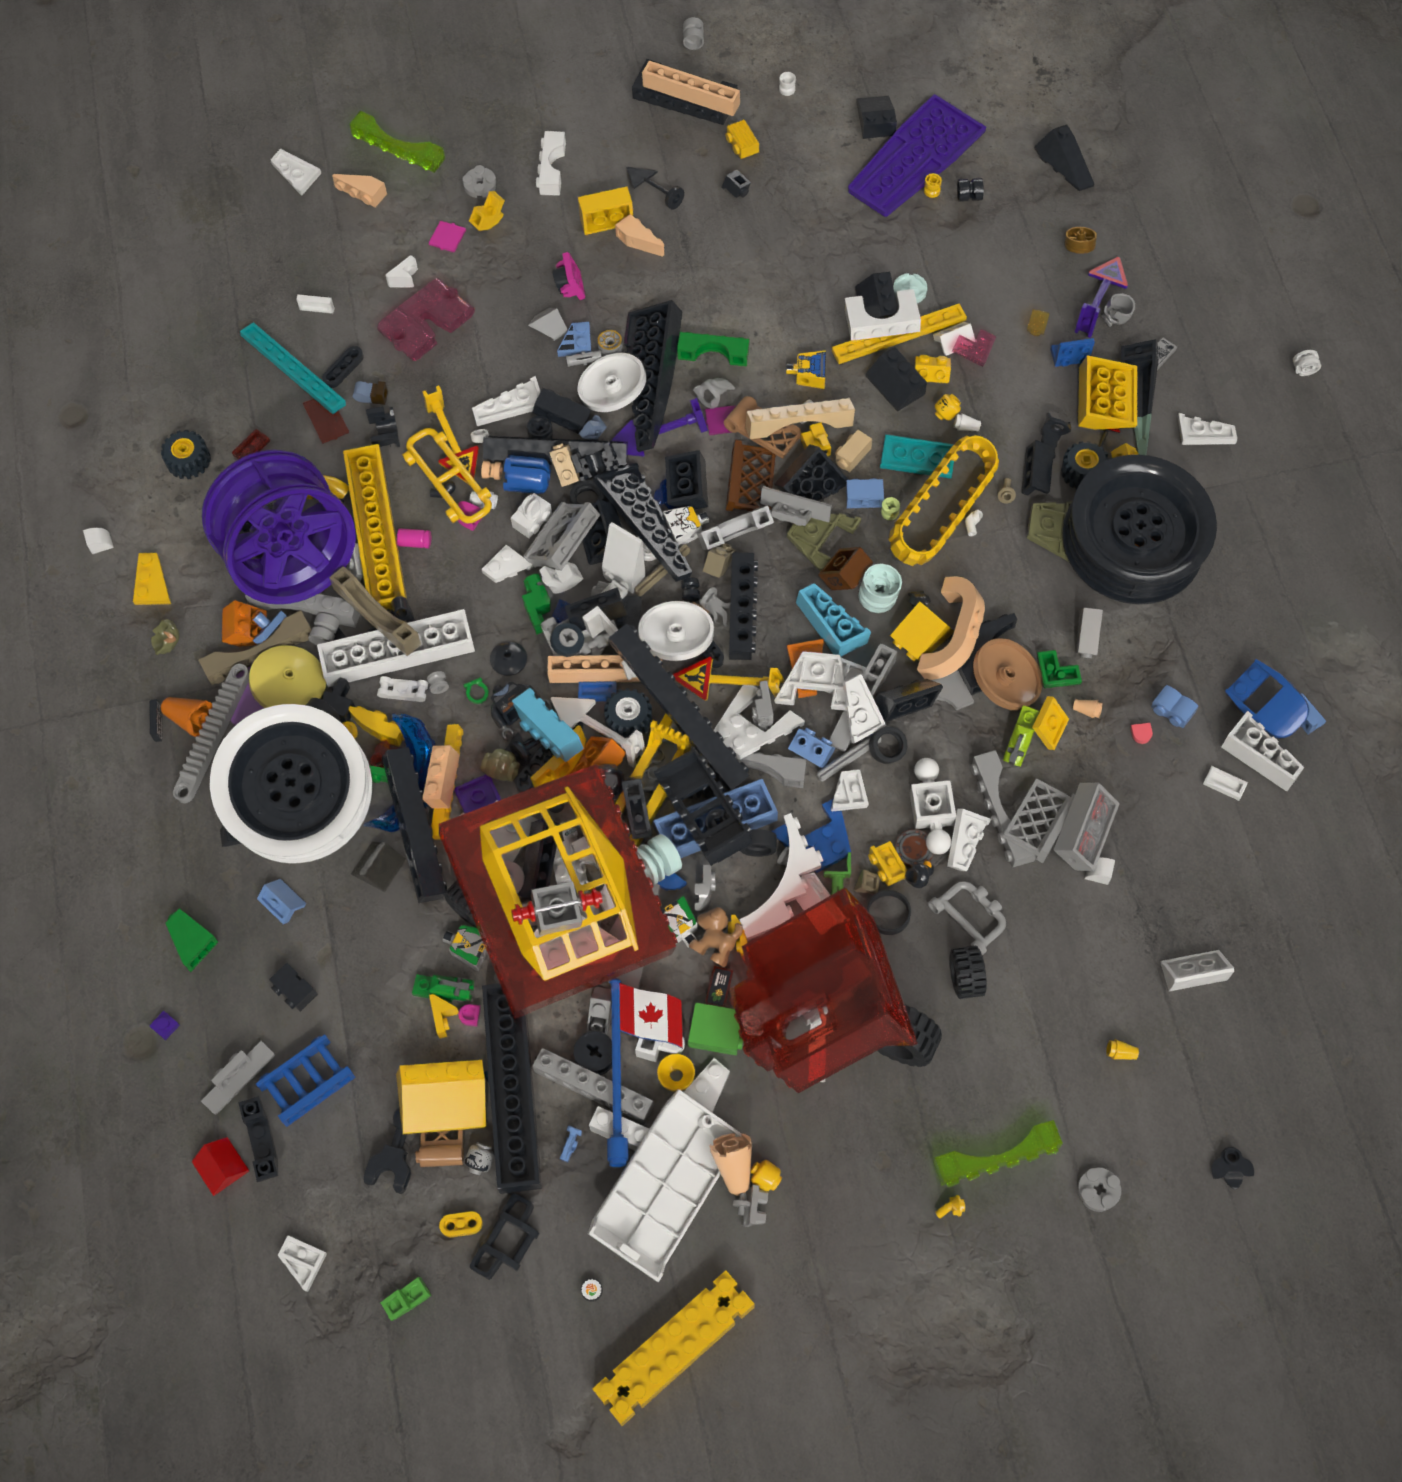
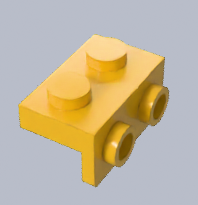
[915,355,951,383]
[868,841,907,886]

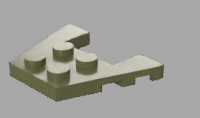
[1027,501,1073,562]
[787,513,862,572]

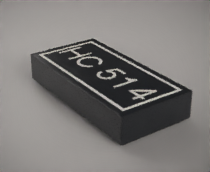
[149,699,162,742]

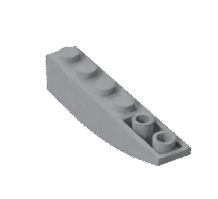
[830,643,897,752]

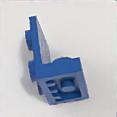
[1050,338,1095,367]

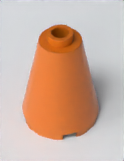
[161,697,212,737]

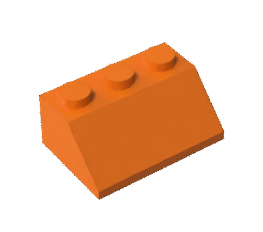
[561,736,626,798]

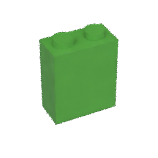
[688,1003,747,1056]

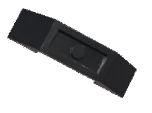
[238,1096,278,1182]

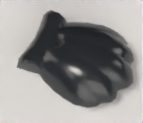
[908,591,931,607]

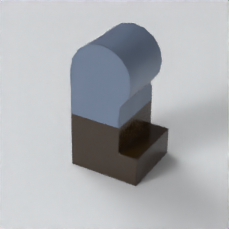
[353,381,388,405]

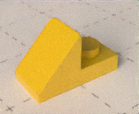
[429,994,459,1039]

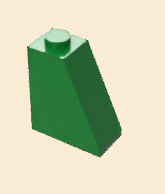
[165,908,218,972]

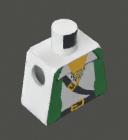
[652,896,698,948]

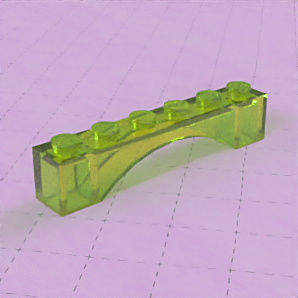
[349,111,445,173]
[933,1120,1063,1187]

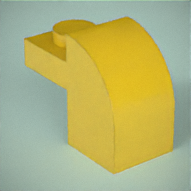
[469,191,505,231]

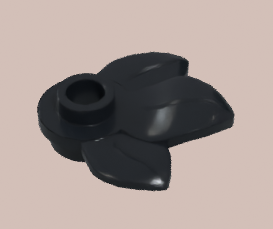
[1211,1147,1254,1190]

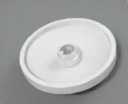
[578,353,646,412]
[638,601,714,661]

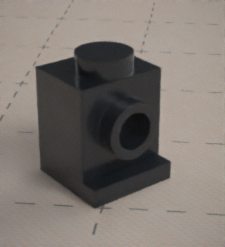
[721,170,751,198]

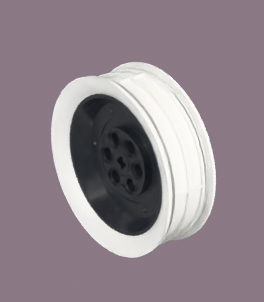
[210,704,372,863]

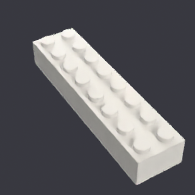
[317,609,475,687]

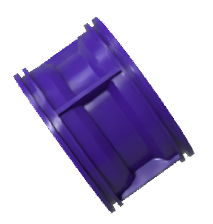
[202,450,356,604]

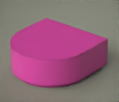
[458,1004,481,1027]

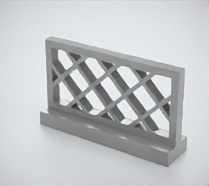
[1003,779,1075,863]

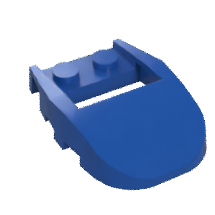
[1225,659,1309,738]

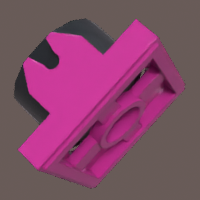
[552,252,586,300]

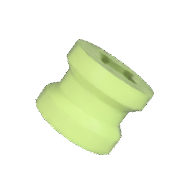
[881,497,900,520]

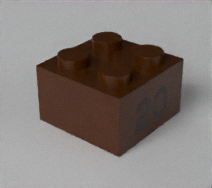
[818,547,873,590]

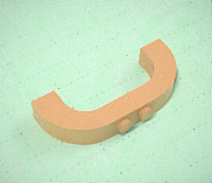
[917,576,985,680]

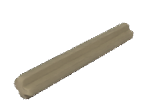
[634,544,691,597]

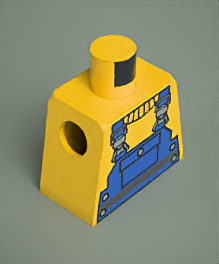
[786,351,826,389]

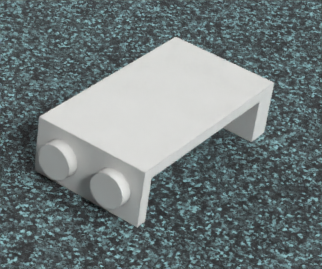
[582,606,637,680]

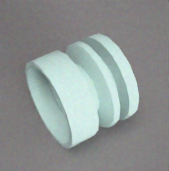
[858,564,902,613]
[630,834,682,886]

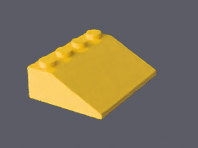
[1078,355,1137,430]
[396,1060,486,1134]

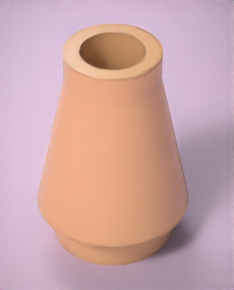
[1073,699,1103,719]

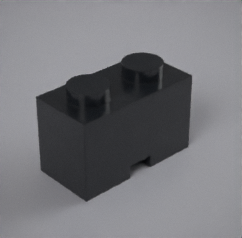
[269,963,318,1012]

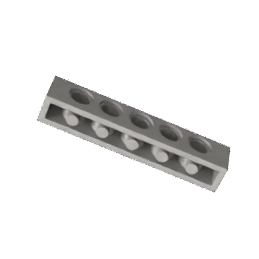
[533,1048,654,1125]

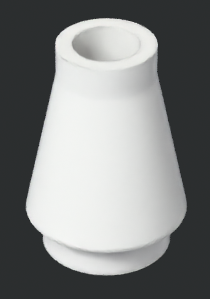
[953,413,981,431]

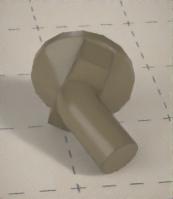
[998,478,1016,504]

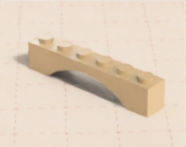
[745,398,855,439]

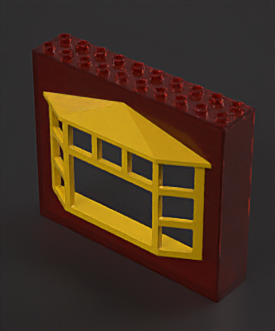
[439,764,678,1019]

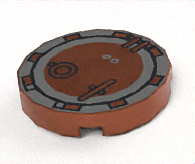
[895,829,934,867]

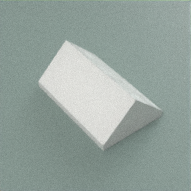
[1161,950,1234,991]

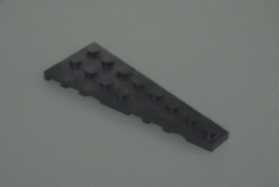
[593,463,692,582]

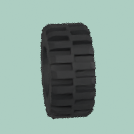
[859,998,942,1067]

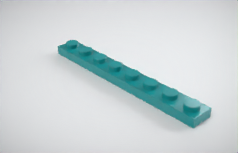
[240,322,346,414]

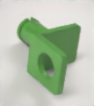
[823,852,851,897]

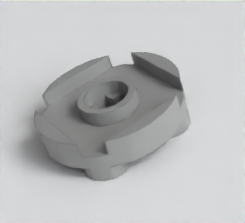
[463,165,496,198]
[1077,1168,1121,1212]

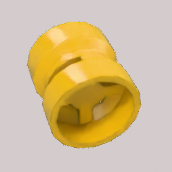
[924,173,942,198]

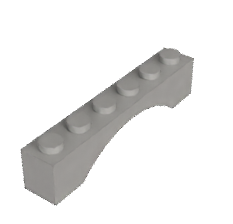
[245,594,360,628]
[691,746,806,788]
[971,750,1037,867]

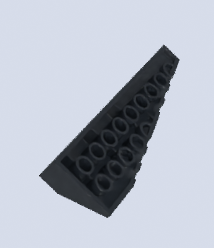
[624,300,683,452]

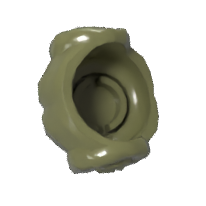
[481,749,520,782]

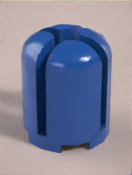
[503,455,550,494]

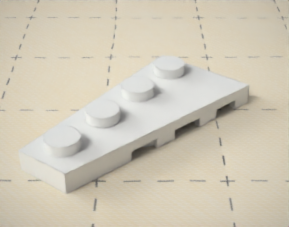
[472,376,541,426]

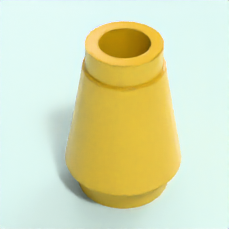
[1106,1039,1139,1060]

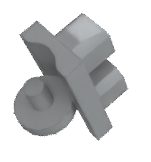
[733,1185,768,1227]

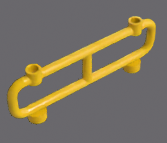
[402,428,492,524]

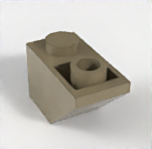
[703,543,736,578]

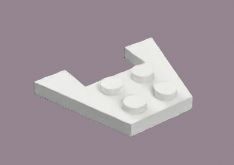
[774,652,847,711]

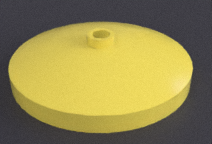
[249,645,326,708]

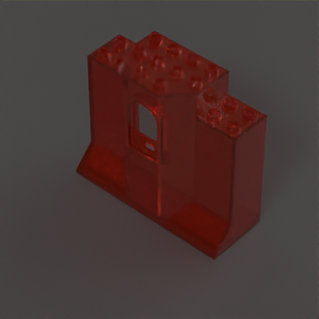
[729,888,918,1093]

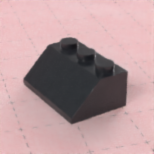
[855,272,898,319]
[865,347,927,412]
[665,450,708,510]
[582,499,622,565]
[875,679,943,722]

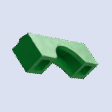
[677,332,750,366]

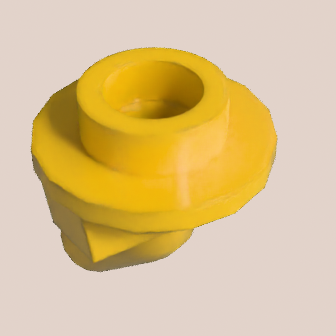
[935,1195,965,1218]

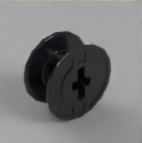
[574,1031,612,1075]

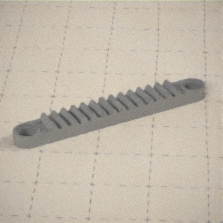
[173,664,250,803]

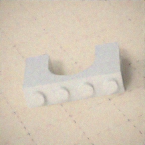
[845,289,921,341]

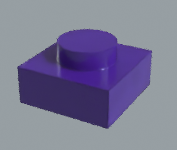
[149,1011,180,1041]

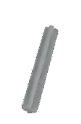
[817,733,881,781]

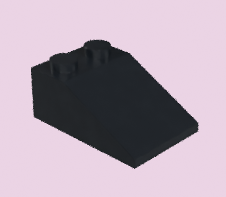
[856,96,897,139]

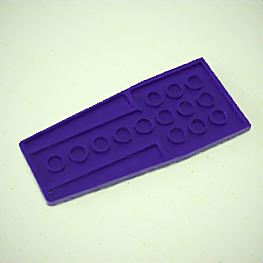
[848,94,986,217]

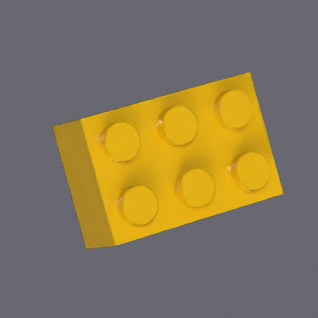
[578,187,633,235]

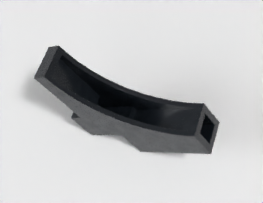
[958,613,1017,695]

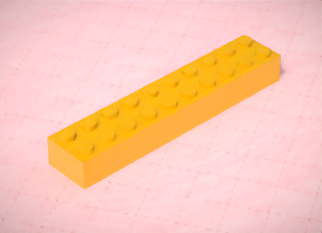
[343,444,407,610]

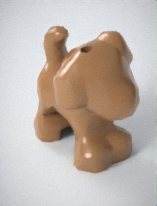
[688,907,743,967]

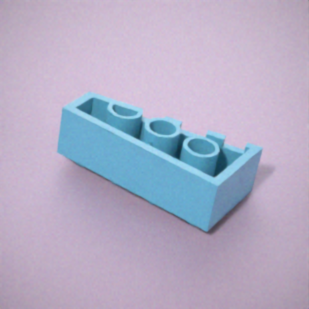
[796,583,871,657]
[512,688,584,762]

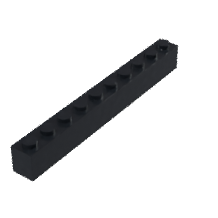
[608,624,750,791]

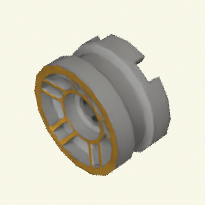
[598,330,622,356]

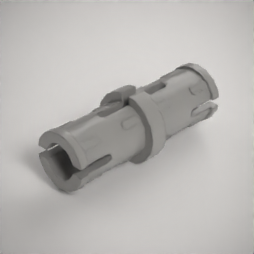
[566,350,602,367]

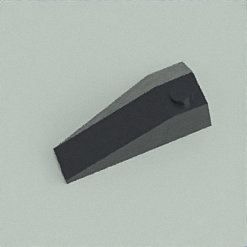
[1034,124,1094,191]

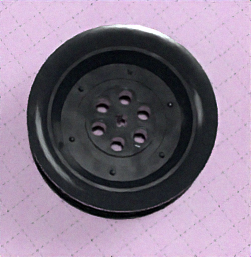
[1062,455,1217,604]

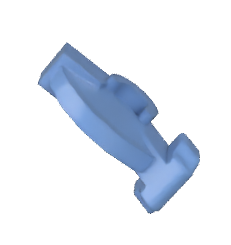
[560,1126,582,1163]

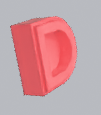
[1130,723,1153,744]

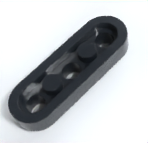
[322,346,364,388]

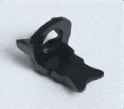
[1041,412,1072,459]

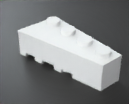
[1221,711,1304,791]

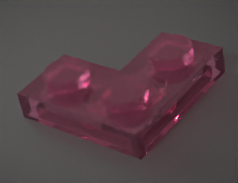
[951,329,996,367]

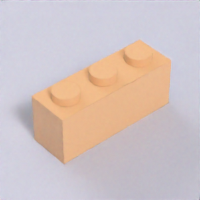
[423,745,460,808]

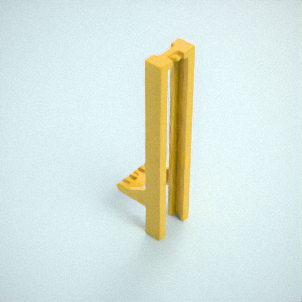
[601,713,692,871]

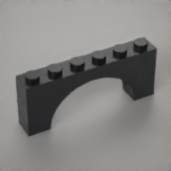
[632,59,738,125]

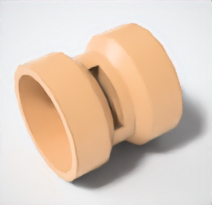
[481,461,503,480]

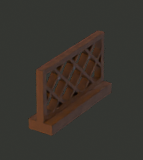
[725,440,776,511]

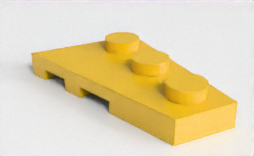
[133,553,171,605]

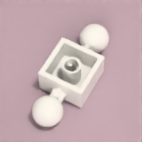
[910,758,956,854]

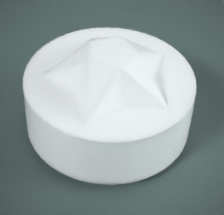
[471,429,489,443]

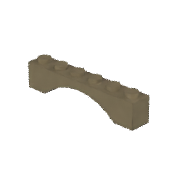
[329,566,421,656]
[199,610,311,685]

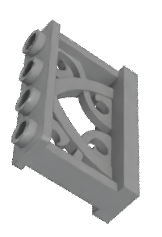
[524,502,600,571]

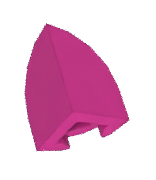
[457,501,482,531]

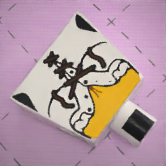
[663,506,709,548]

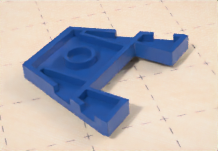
[772,799,851,873]

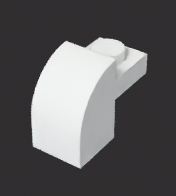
[539,562,583,594]

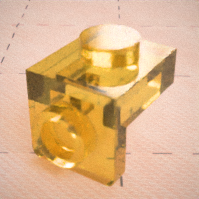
[1027,309,1050,336]

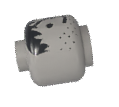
[464,1142,495,1175]

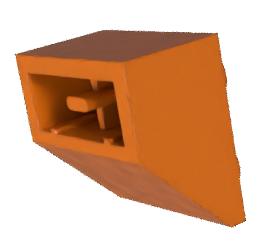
[222,600,267,647]

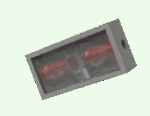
[1054,783,1119,871]

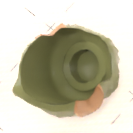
[151,619,179,655]

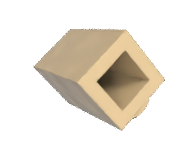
[835,430,872,472]
[549,443,580,487]

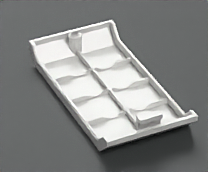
[587,1090,742,1282]

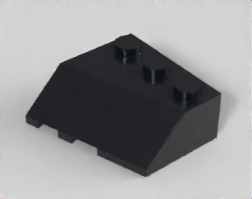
[774,444,849,502]

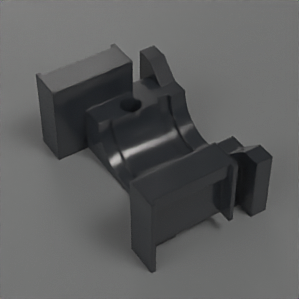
[366,405,400,447]
[570,441,619,481]

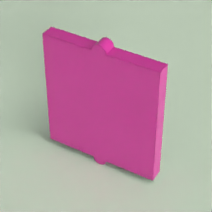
[429,221,466,252]

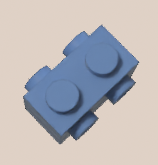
[788,727,835,768]

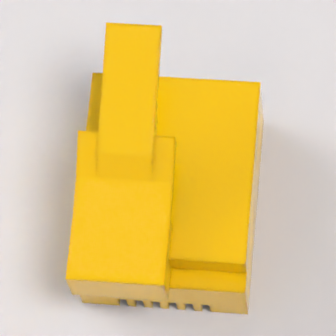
[800,422,831,456]

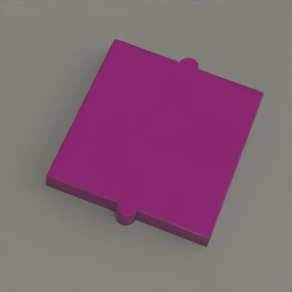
[705,405,736,435]

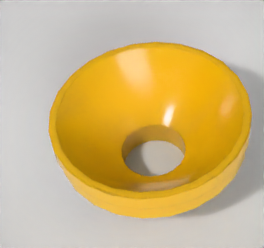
[657,1054,695,1092]

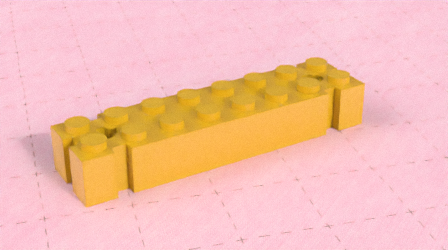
[592,1270,755,1426]

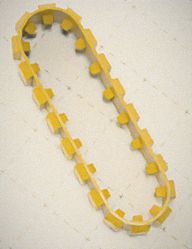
[889,435,999,566]

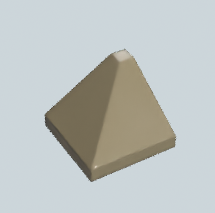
[854,870,880,894]

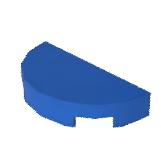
[657,873,687,891]

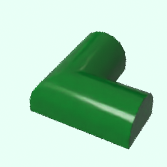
[1037,650,1082,689]

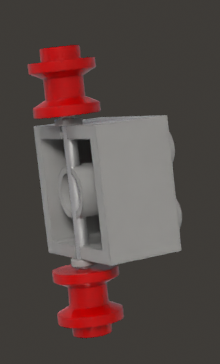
[511,881,603,936]

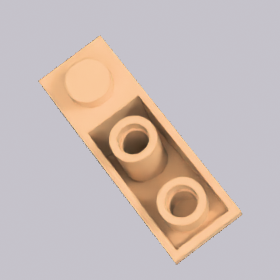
[332,174,387,208]
[615,214,664,257]

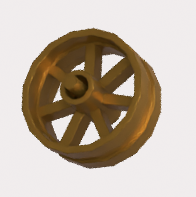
[1065,227,1097,254]

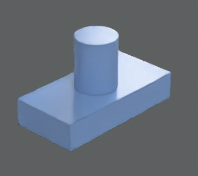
[253,611,286,645]

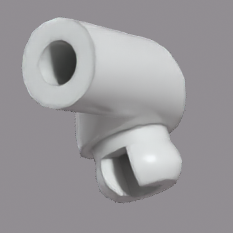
[965,510,983,536]

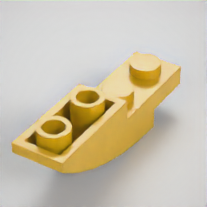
[348,706,413,747]
[530,725,586,793]

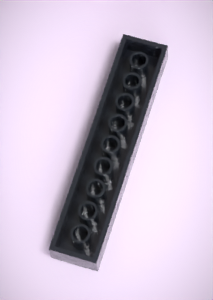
[482,981,542,1194]

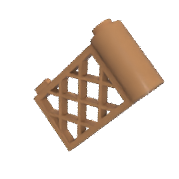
[724,396,802,459]
[416,1129,464,1167]

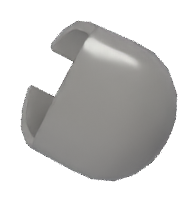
[1101,293,1135,327]

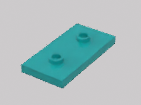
[880,434,954,479]

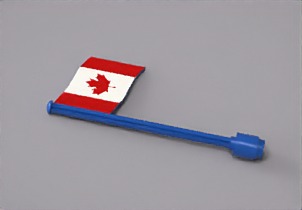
[607,978,683,1167]

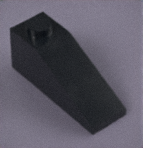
[622,775,652,839]

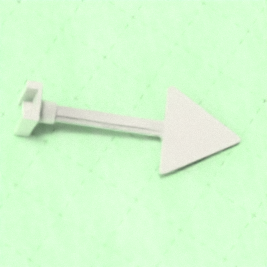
[551,697,645,768]

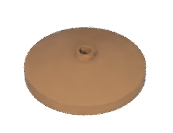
[973,638,1042,710]

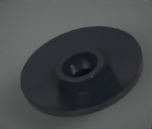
[490,642,527,676]

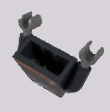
[491,682,550,741]

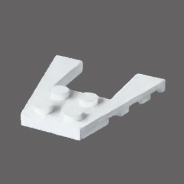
[714,685,805,760]

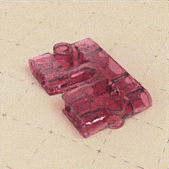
[377,278,475,361]

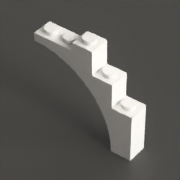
[739,813,823,940]

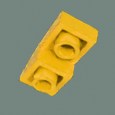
[728,915,750,959]

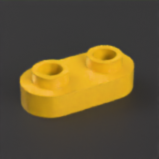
[439,1211,483,1237]

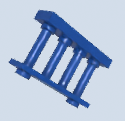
[256,1034,356,1127]

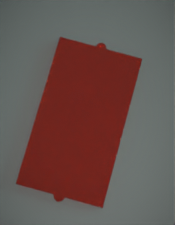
[303,399,349,444]

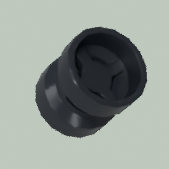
[681,577,700,603]

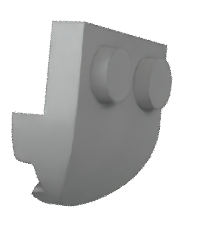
[695,865,716,911]

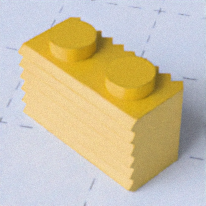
[725,119,759,159]

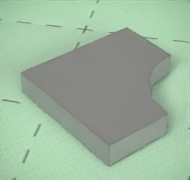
[932,670,974,710]

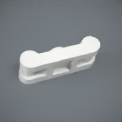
[377,676,429,702]

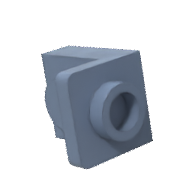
[579,415,606,440]

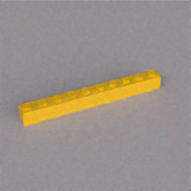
[431,724,463,840]

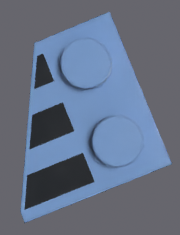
[557,322,591,357]

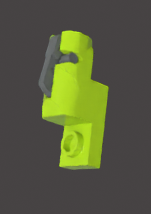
[1003,705,1040,767]

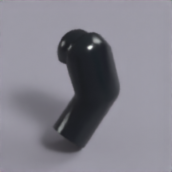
[430,481,456,498]

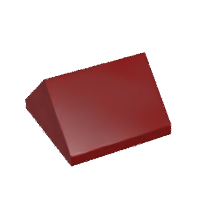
[192,1137,249,1196]

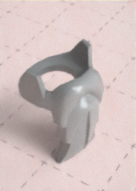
[693,378,735,408]

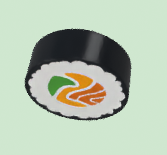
[581,1278,603,1302]

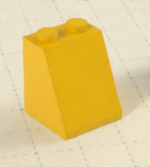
[890,601,954,661]

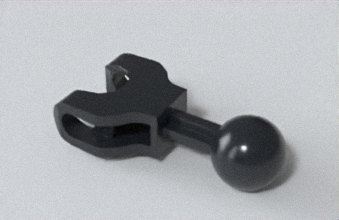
[363,1107,411,1194]

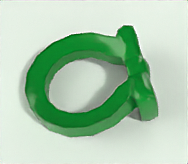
[464,677,489,704]

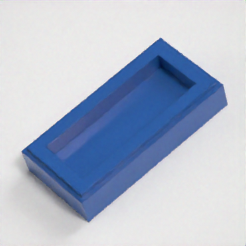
[578,681,617,701]

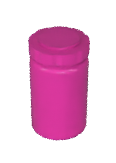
[397,528,432,549]

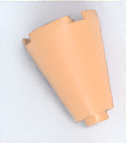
[709,1133,752,1196]

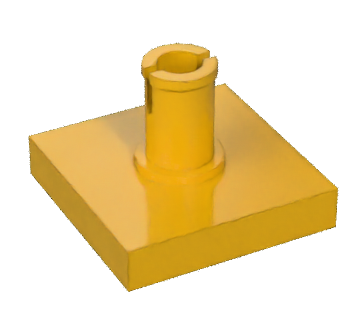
[1032,696,1069,750]

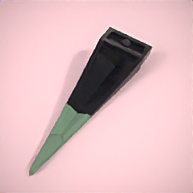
[1121,339,1159,455]

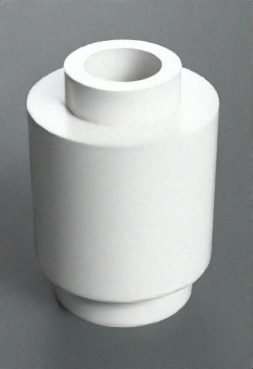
[470,491,498,509]

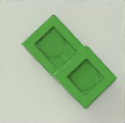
[380,1277,432,1321]

